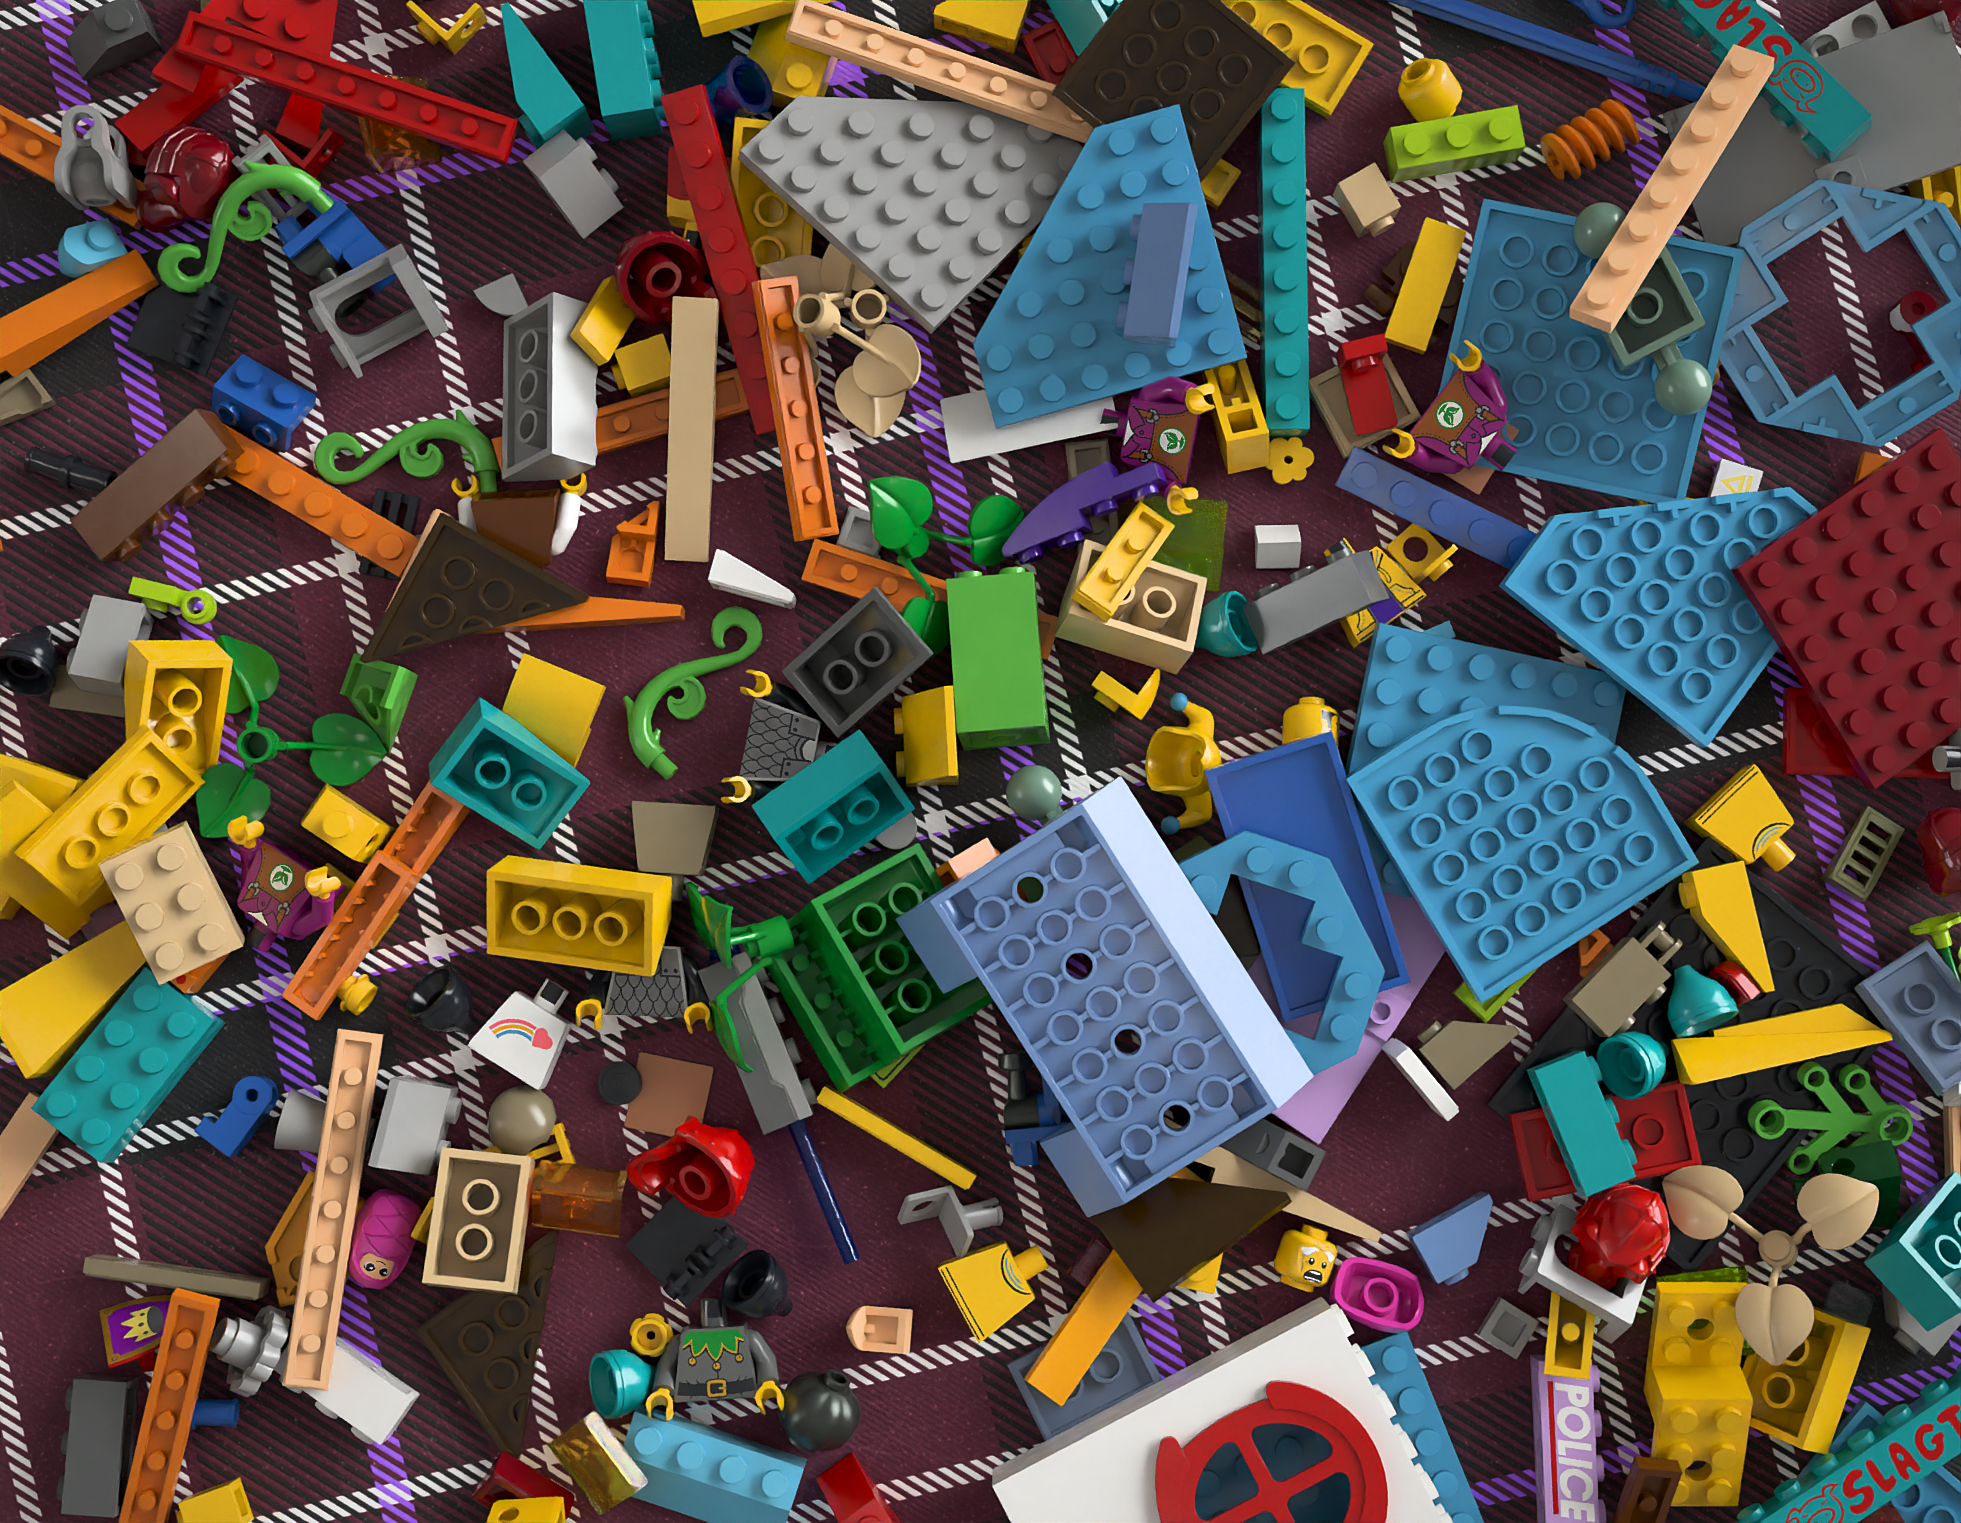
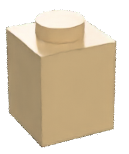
[1333,162,1401,238]

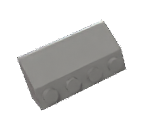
[502,292,598,482]

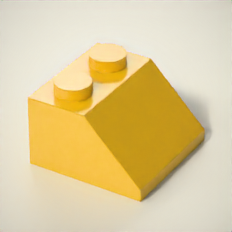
[735,13,838,109]

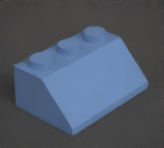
[1116,203,1198,348]

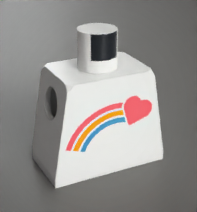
[467,978,572,1090]

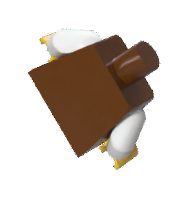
[452,472,587,567]

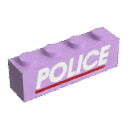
[1530,1355,1606,1523]

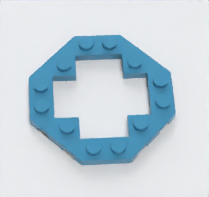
[1719,179,1961,447]
[1135,830,1385,1076]

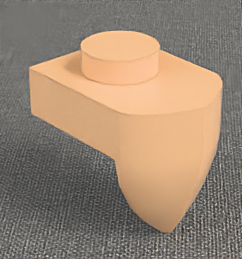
[846,1306,913,1354]

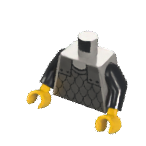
[721,669,838,804]
[576,941,714,1033]

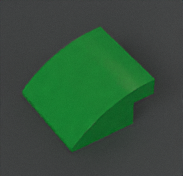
[766,843,994,1094]

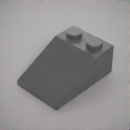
[781,586,934,738]

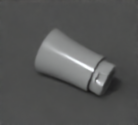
[274,1089,376,1160]

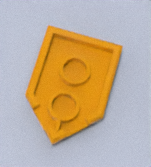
[265,1170,366,1307]

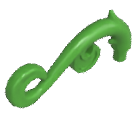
[158,160,334,293]
[314,409,500,492]
[623,606,763,780]

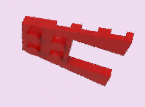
[150,0,338,153]

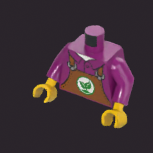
[1383,340,1518,474]
[1099,376,1215,515]
[227,815,345,953]

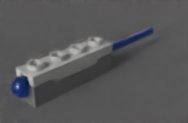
[698,944,861,1265]

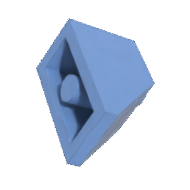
[1406,1191,1493,1285]

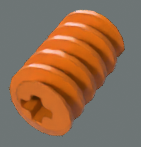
[1540,99,1640,181]

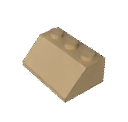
[1054,539,1207,674]

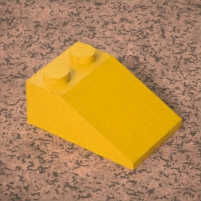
[123,640,233,777]
[894,686,959,787]

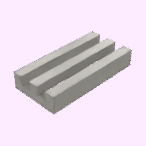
[231,134,309,222]

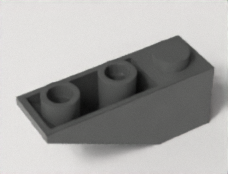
[1184,1115,1326,1191]

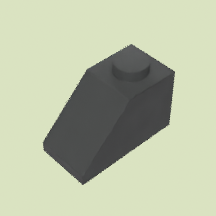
[66,0,162,81]

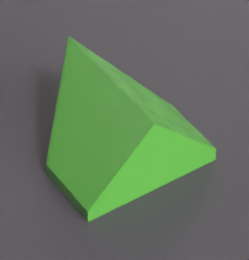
[339,653,418,756]

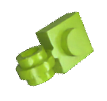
[129,577,217,625]

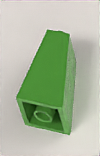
[946,567,1050,751]

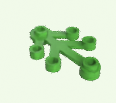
[1748,1061,1913,1175]

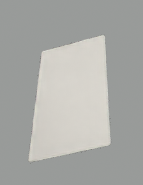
[940,390,1118,463]

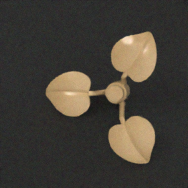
[793,243,921,398]
[760,254,912,438]
[1662,1165,1879,1366]

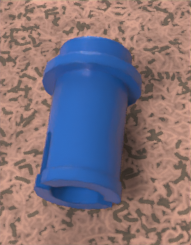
[190,1394,240,1430]

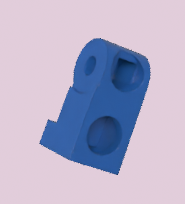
[194,1076,279,1157]

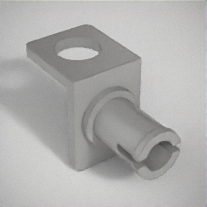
[897,1185,1003,1258]

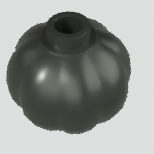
[778,1369,861,1453]

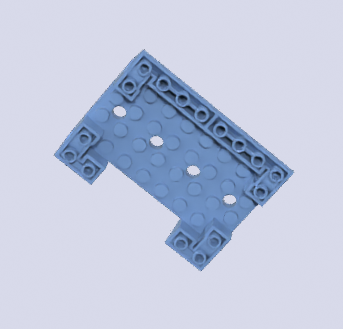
[895,775,1314,1218]

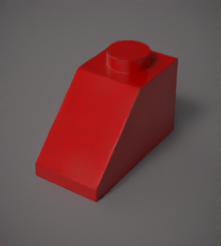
[816,1452,901,1523]

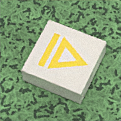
[1708,459,1763,497]

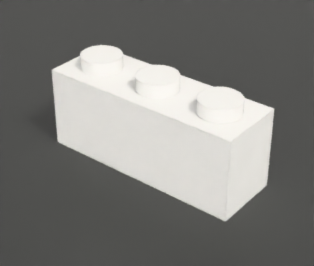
[273,1336,420,1445]

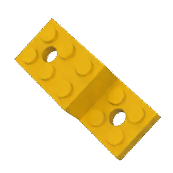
[1643,1282,1753,1506]

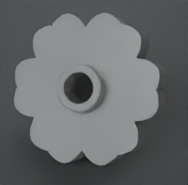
[209,1305,290,1397]

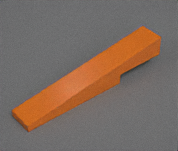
[0,249,159,377]
[470,596,686,635]
[281,780,471,1020]

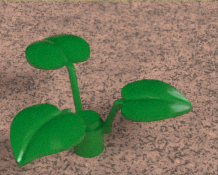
[867,476,1024,660]
[196,635,386,838]
[685,881,794,1073]

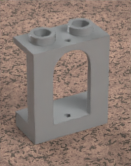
[308,244,449,379]
[1518,1204,1647,1344]

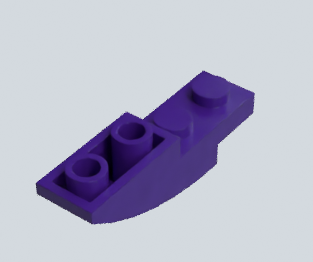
[1002,461,1168,565]

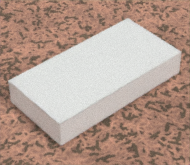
[1381,1038,1459,1121]

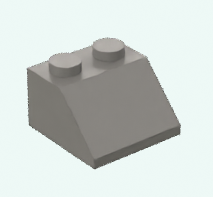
[368,1075,462,1175]

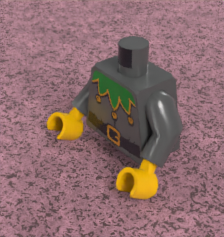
[646,1297,784,1421]

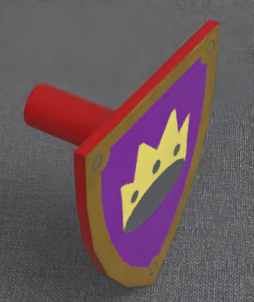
[99,1295,171,1372]

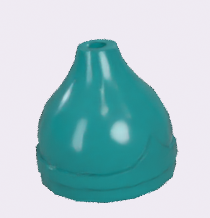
[1194,591,1259,658]
[1667,965,1739,1038]
[1597,1031,1669,1100]
[589,1350,657,1419]

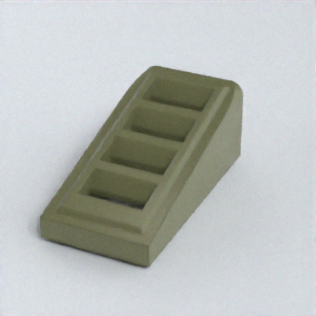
[1820,806,1905,902]

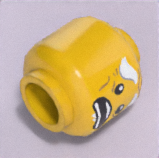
[1274,1223,1338,1292]

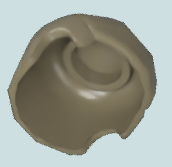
[487,1085,557,1156]

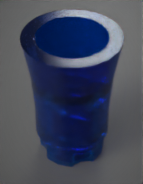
[703,56,773,132]

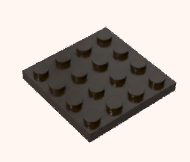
[1051,0,1295,184]

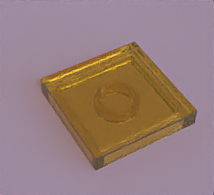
[547,1411,648,1515]

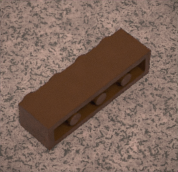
[69,408,245,562]

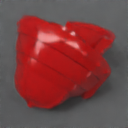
[626,1115,755,1218]
[1567,1182,1671,1290]

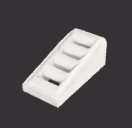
[708,549,797,609]

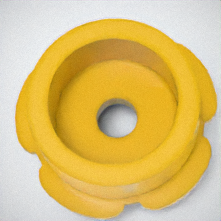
[337,974,378,1015]
[630,1313,673,1357]

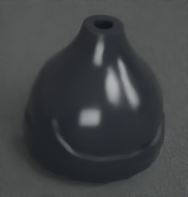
[0,625,60,697]
[404,965,477,1035]
[721,1249,793,1319]

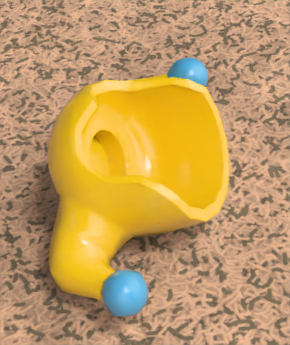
[1145,693,1222,835]

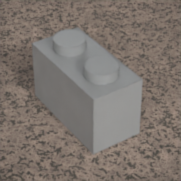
[523,129,623,239]
[66,594,154,698]

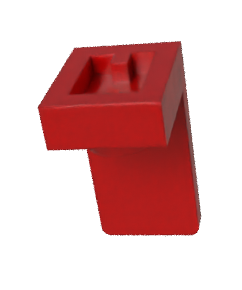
[1335,333,1398,436]

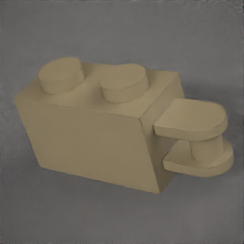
[1562,920,1683,1038]

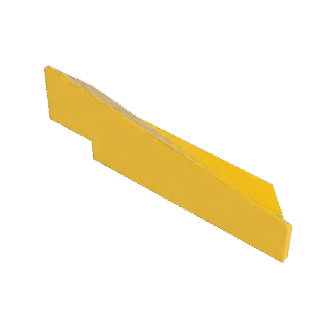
[1671,1004,1893,1085]

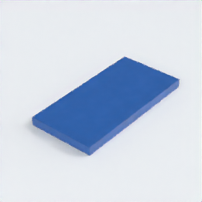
[1204,730,1411,1022]

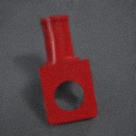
[261,127,345,198]

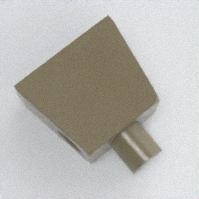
[632,801,719,901]

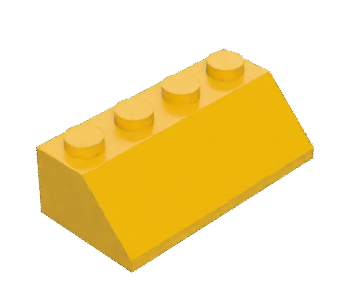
[487,855,672,977]

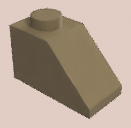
[1413,1020,1520,1090]

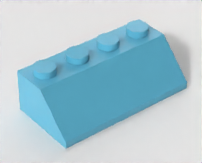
[612,1404,807,1523]

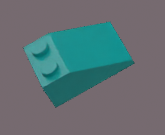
[501,2,596,150]
[429,697,590,850]

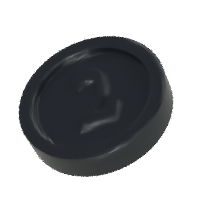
[597,1061,642,1105]

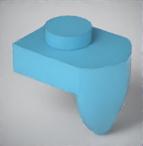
[58,218,128,278]

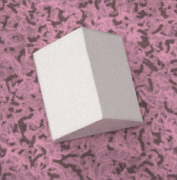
[1254,525,1301,569]

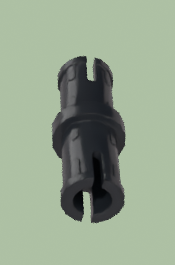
[24,447,117,494]

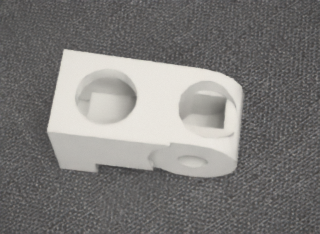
[1801,0,1892,58]

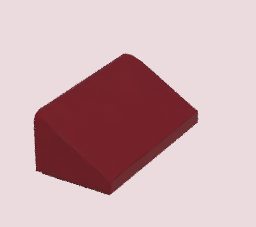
[472,1452,575,1520]

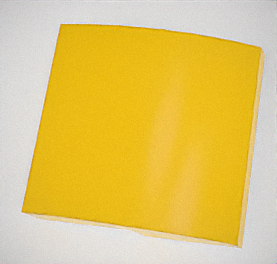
[502,653,606,768]

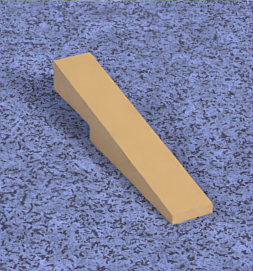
[665,296,720,562]
[1163,1116,1381,1243]

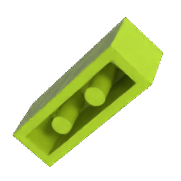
[1383,105,1526,183]

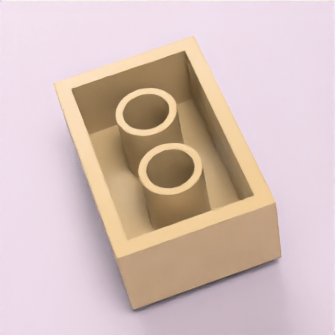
[98,821,246,985]
[422,1147,535,1295]

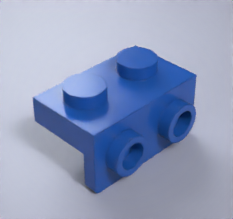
[212,354,316,453]

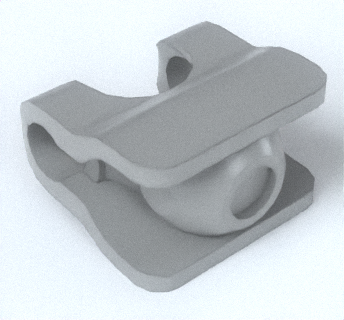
[54,105,138,210]

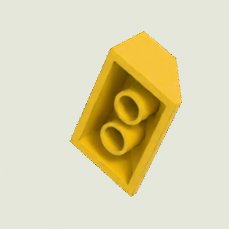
[1742,1306,1871,1454]

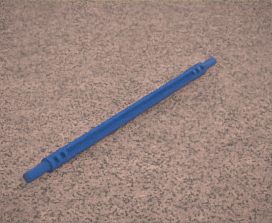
[1384,0,1706,102]

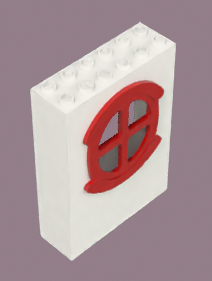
[992,1296,1453,1523]

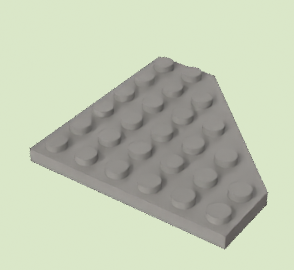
[738,96,1083,334]

